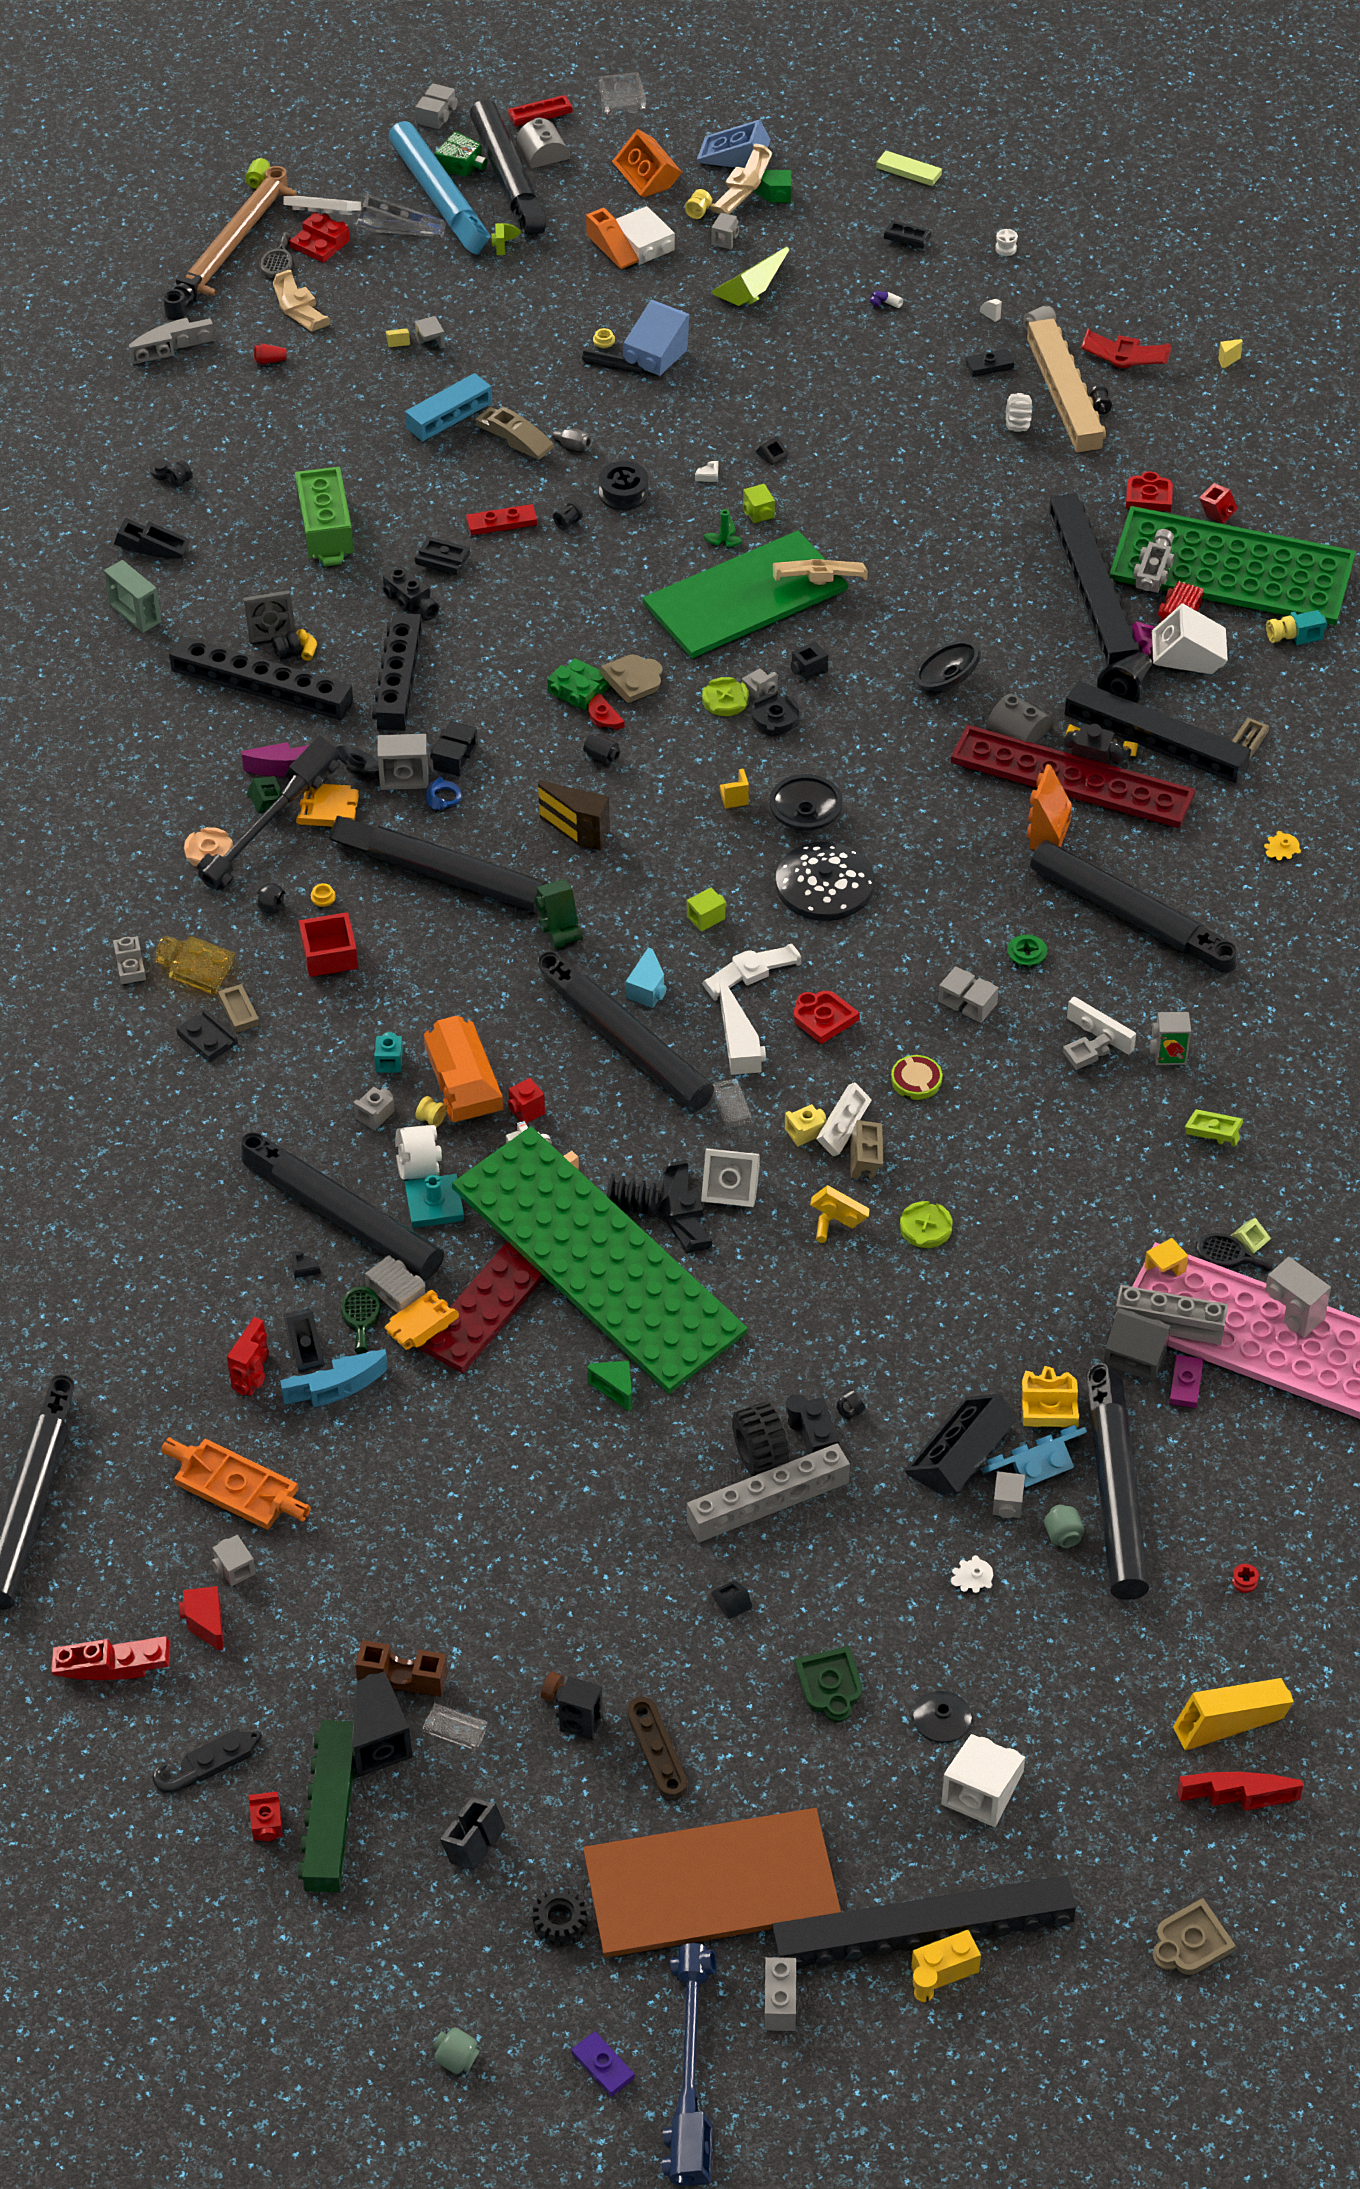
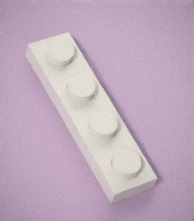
[284,196,361,215]

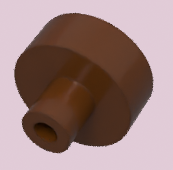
[541,1671,564,1703]

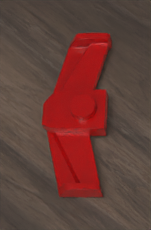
[1081,329,1171,369]

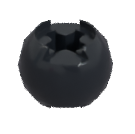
[256,883,286,914]

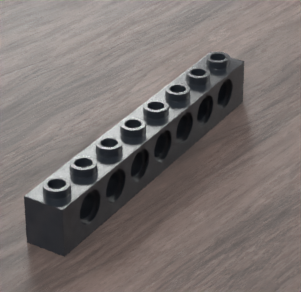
[169,636,353,720]

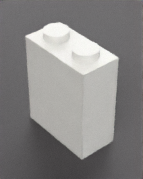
[616,206,675,265]

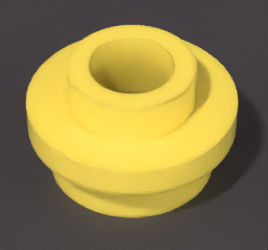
[593,328,615,349]

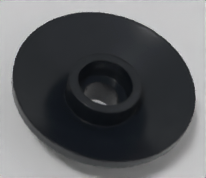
[336,745,379,774]
[913,1691,972,1743]

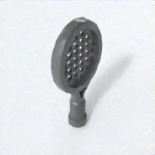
[260,232,293,278]

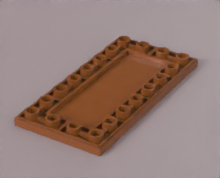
[583,1808,841,1958]

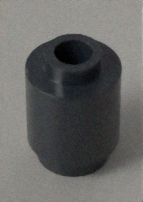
[583,734,621,765]

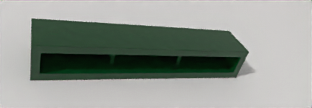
[298,1720,355,1893]

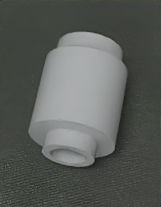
[1023,306,1056,331]

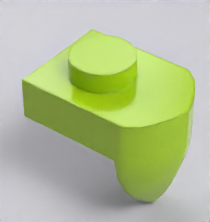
[491,223,521,255]

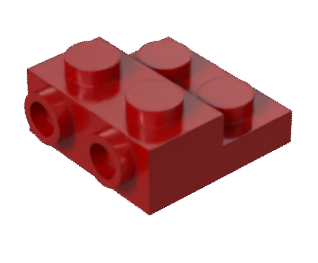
[290,212,350,263]
[227,1317,269,1396]

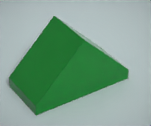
[587,1361,632,1411]

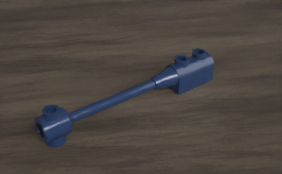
[662,1943,717,2186]

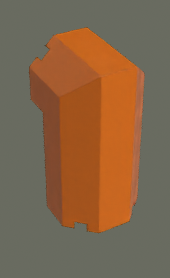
[424,1016,503,1123]

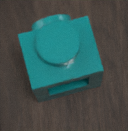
[1290,610,1327,645]
[374,1032,403,1073]

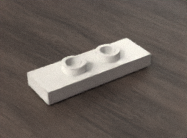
[1067,997,1136,1055]

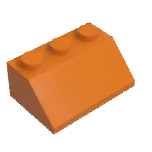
[612,129,682,197]

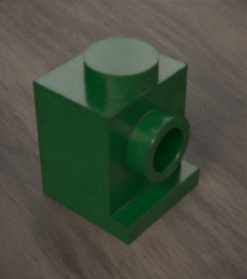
[247,776,282,813]

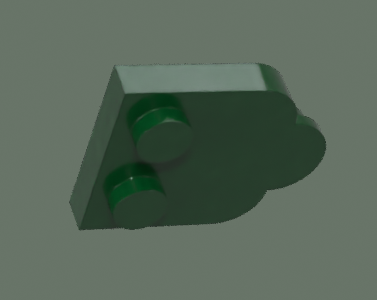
[794,1646,863,1722]

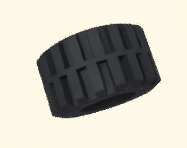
[732,1402,790,1476]

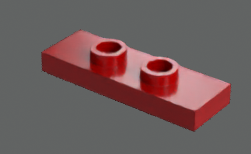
[507,95,573,127]
[466,504,538,536]

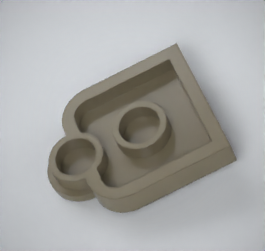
[599,654,662,703]
[1153,1898,1236,1975]

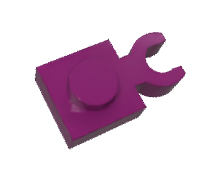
[1131,621,1155,660]

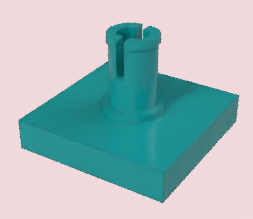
[405,1174,464,1228]

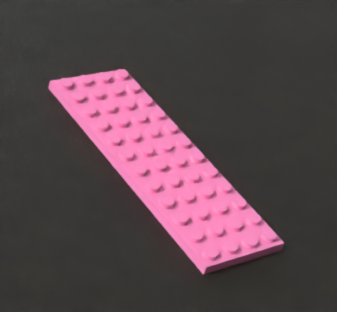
[1132,1242,1360,1419]

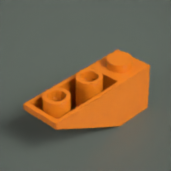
[586,207,639,269]

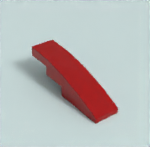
[1177,1772,1304,1811]

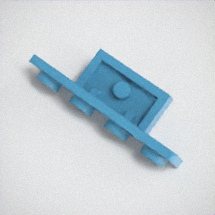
[981,1425,1087,1487]

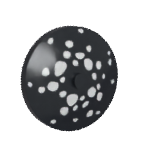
[776,842,874,921]

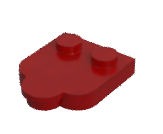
[1126,471,1173,512]
[793,991,860,1044]

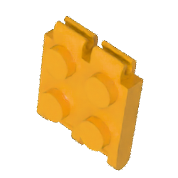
[296,784,359,827]
[385,1290,459,1350]

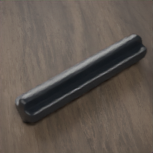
[582,349,644,373]

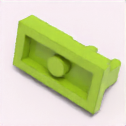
[1185,1109,1243,1147]

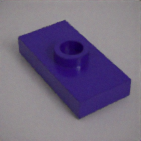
[571,2031,635,2097]

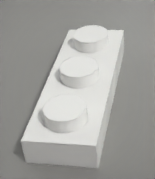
[816,1083,871,1156]

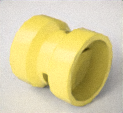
[685,189,712,219]
[1266,615,1297,643]

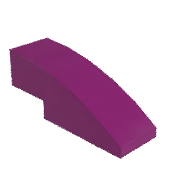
[241,742,309,777]

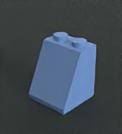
[623,300,689,376]

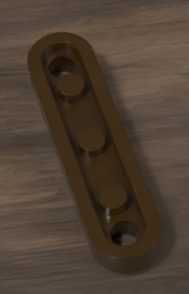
[627,1697,687,1800]

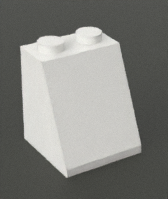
[1152,603,1228,674]
[941,1734,1025,1827]

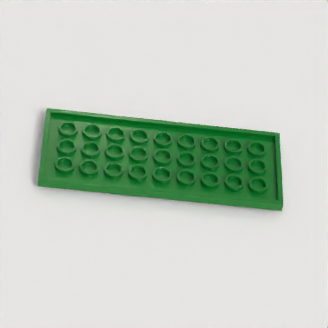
[1109,506,1356,625]

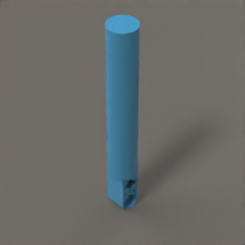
[389,121,491,255]

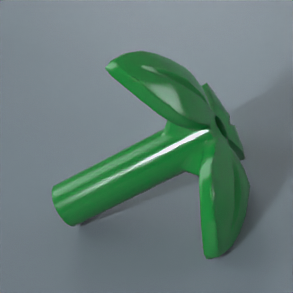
[703,509,742,547]

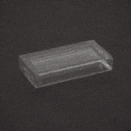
[713,1078,752,1128]
[423,1703,488,1750]

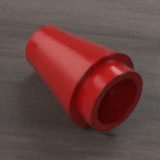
[254,343,287,365]

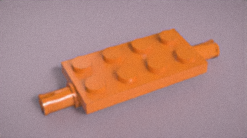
[161,1437,311,1530]

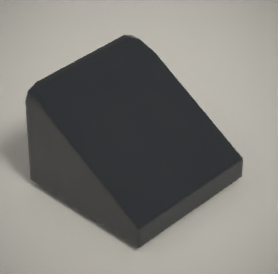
[755,436,789,465]
[711,1580,752,1619]

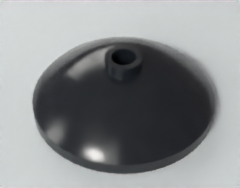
[914,640,981,691]
[770,774,843,830]

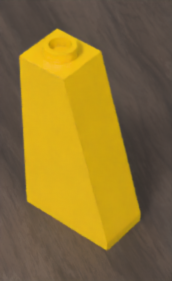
[1173,1678,1294,1750]

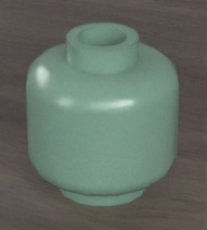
[1044,1505,1085,1548]
[432,2027,480,2074]

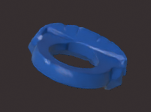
[426,777,462,811]

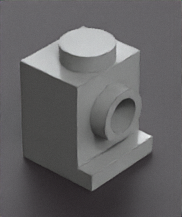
[712,213,739,249]
[353,1087,395,1131]

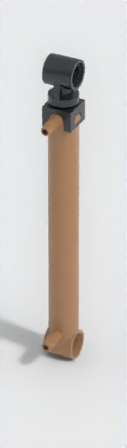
[163,166,297,320]

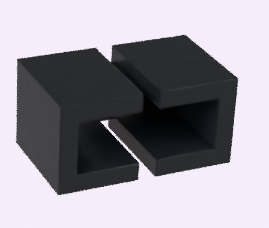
[430,721,478,776]
[440,1796,506,1870]

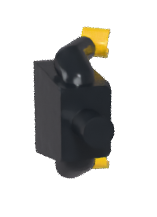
[1063,724,1138,766]

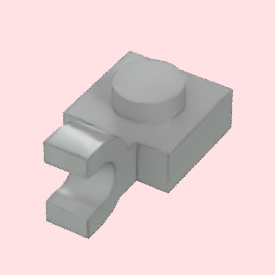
[1063,1033,1110,1070]

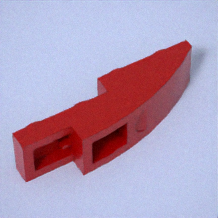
[51,1636,170,1680]

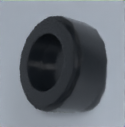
[836,1388,866,1419]

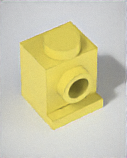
[785,1104,827,1146]

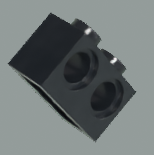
[555,1676,603,1740]

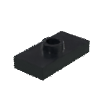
[884,220,931,249]
[965,349,1014,377]

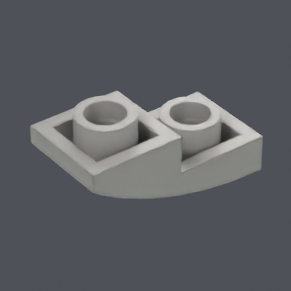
[113,936,146,984]

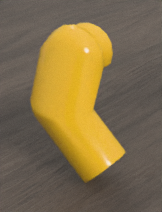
[296,629,317,661]

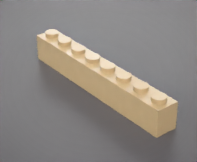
[1027,318,1106,453]

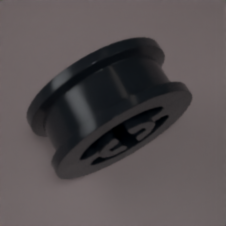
[599,461,649,510]

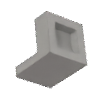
[415,316,445,349]

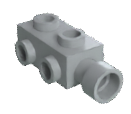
[1133,529,1174,593]

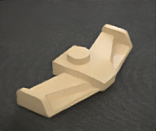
[709,144,772,214]
[273,270,330,332]
[773,559,868,585]

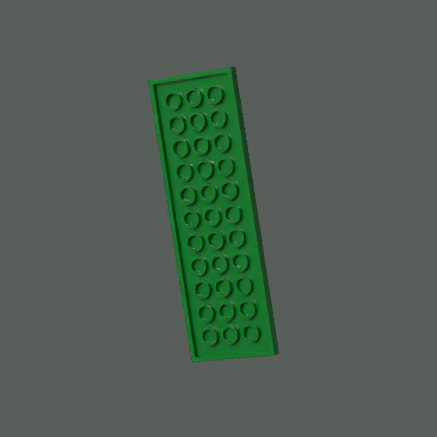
[452,1126,748,1394]

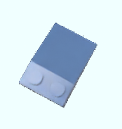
[697,120,771,168]

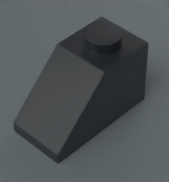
[283,1308,325,1371]

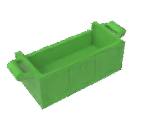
[295,467,354,567]

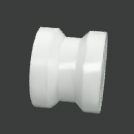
[995,229,1018,256]

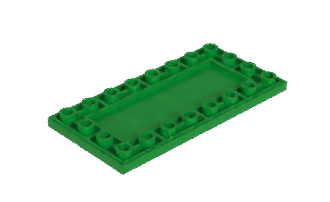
[642,531,848,658]

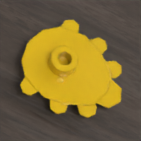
[1264,831,1301,861]

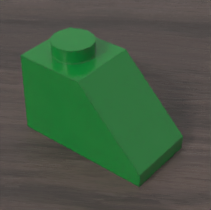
[753,170,791,203]

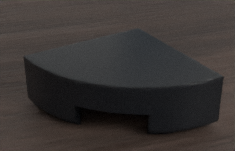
[290,1251,321,1278]

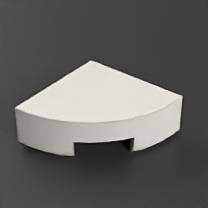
[980,299,1002,322]
[695,461,718,482]

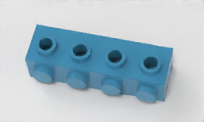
[405,373,492,442]

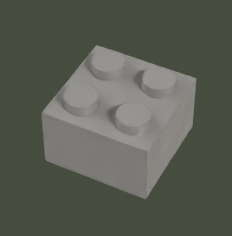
[378,734,429,790]

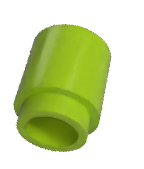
[245,158,270,189]

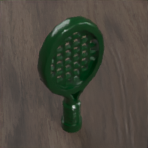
[341,1286,381,1354]

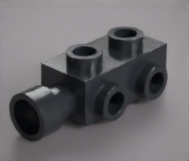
[383,565,440,619]

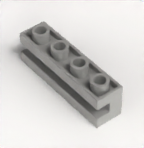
[1114,1285,1228,1345]

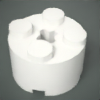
[395,1125,442,1180]

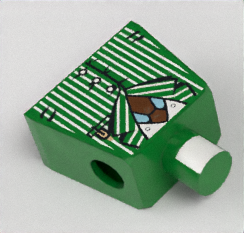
[435,131,488,176]

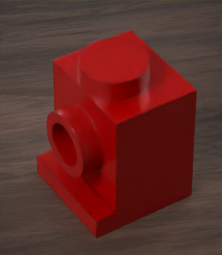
[249,1792,283,1842]

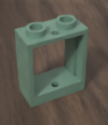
[104,560,161,633]

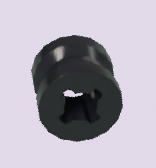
[164,460,193,488]

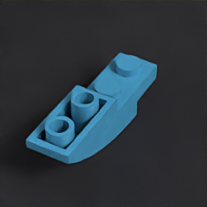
[280,1349,388,1408]

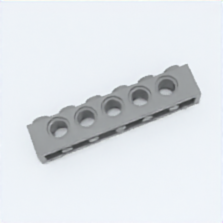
[687,1443,850,1542]

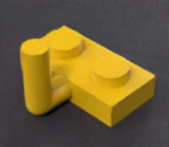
[811,1185,869,1243]

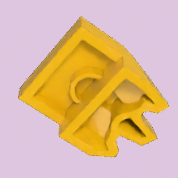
[1022,1366,1079,1428]

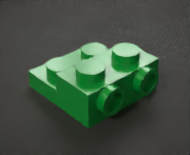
[547,658,611,711]

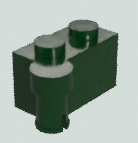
[535,879,583,950]

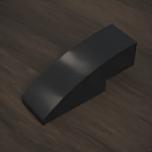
[114,518,190,558]

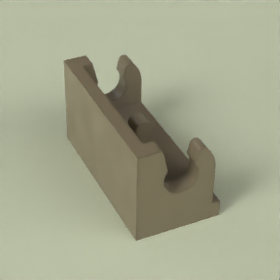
[850,1120,883,1179]

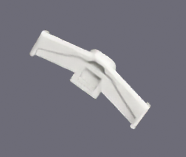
[702,944,801,1001]

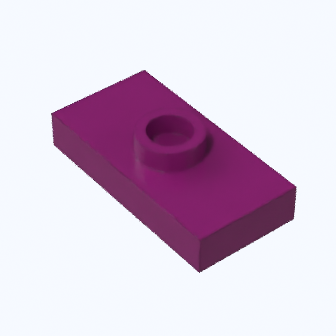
[1169,1355,1204,1408]

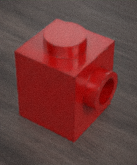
[1199,483,1238,524]
[507,1078,545,1124]

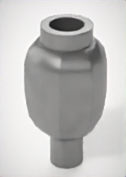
[552,428,592,451]

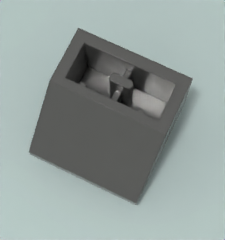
[1104,1308,1170,1382]

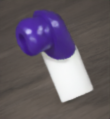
[870,291,903,308]

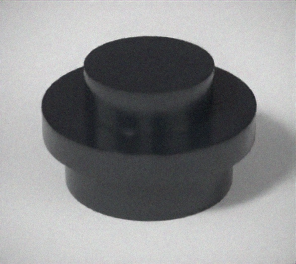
[149,460,172,480]

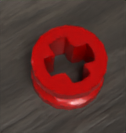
[1232,1564,1259,1593]

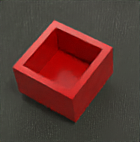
[299,912,358,977]

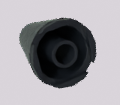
[1097,652,1152,703]

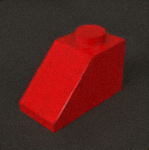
[179,1586,224,1650]

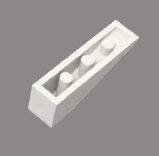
[720,981,766,1075]

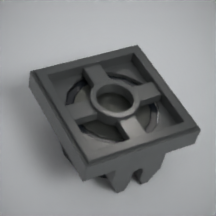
[243,590,296,644]

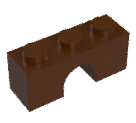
[355,1640,448,1697]

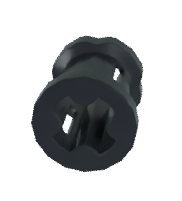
[1088,385,1112,415]
[553,501,583,530]

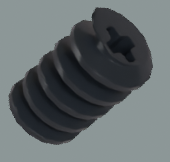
[607,1174,664,1216]

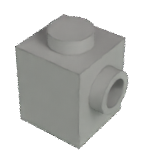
[211,1535,256,1587]

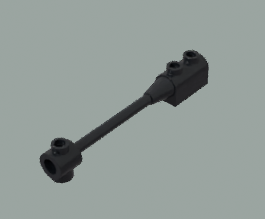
[196,735,340,889]

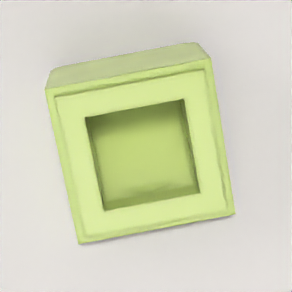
[1230,1218,1271,1254]

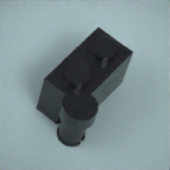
[786,1394,839,1455]

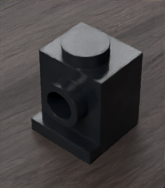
[790,641,828,679]

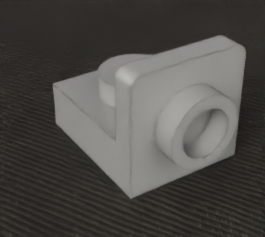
[742,669,778,699]

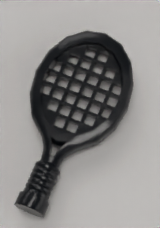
[1196,1233,1274,1271]

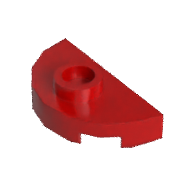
[589,693,625,730]

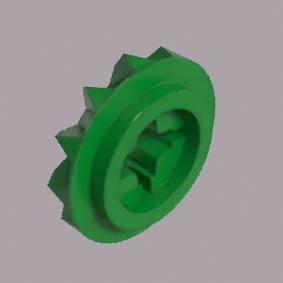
[1007,935,1047,969]

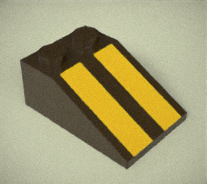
[538,780,610,850]

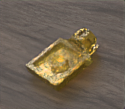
[155,935,236,995]

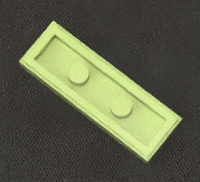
[876,151,942,186]

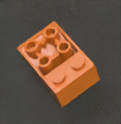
[1027,764,1072,850]

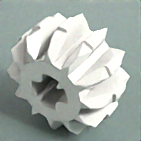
[1005,393,1032,432]

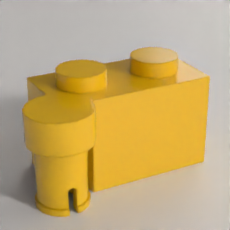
[911,1930,981,2002]

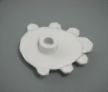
[951,1556,993,1593]

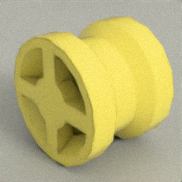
[415,1096,447,1128]

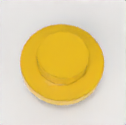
[311,884,336,907]

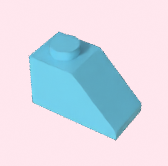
[626,948,666,1008]

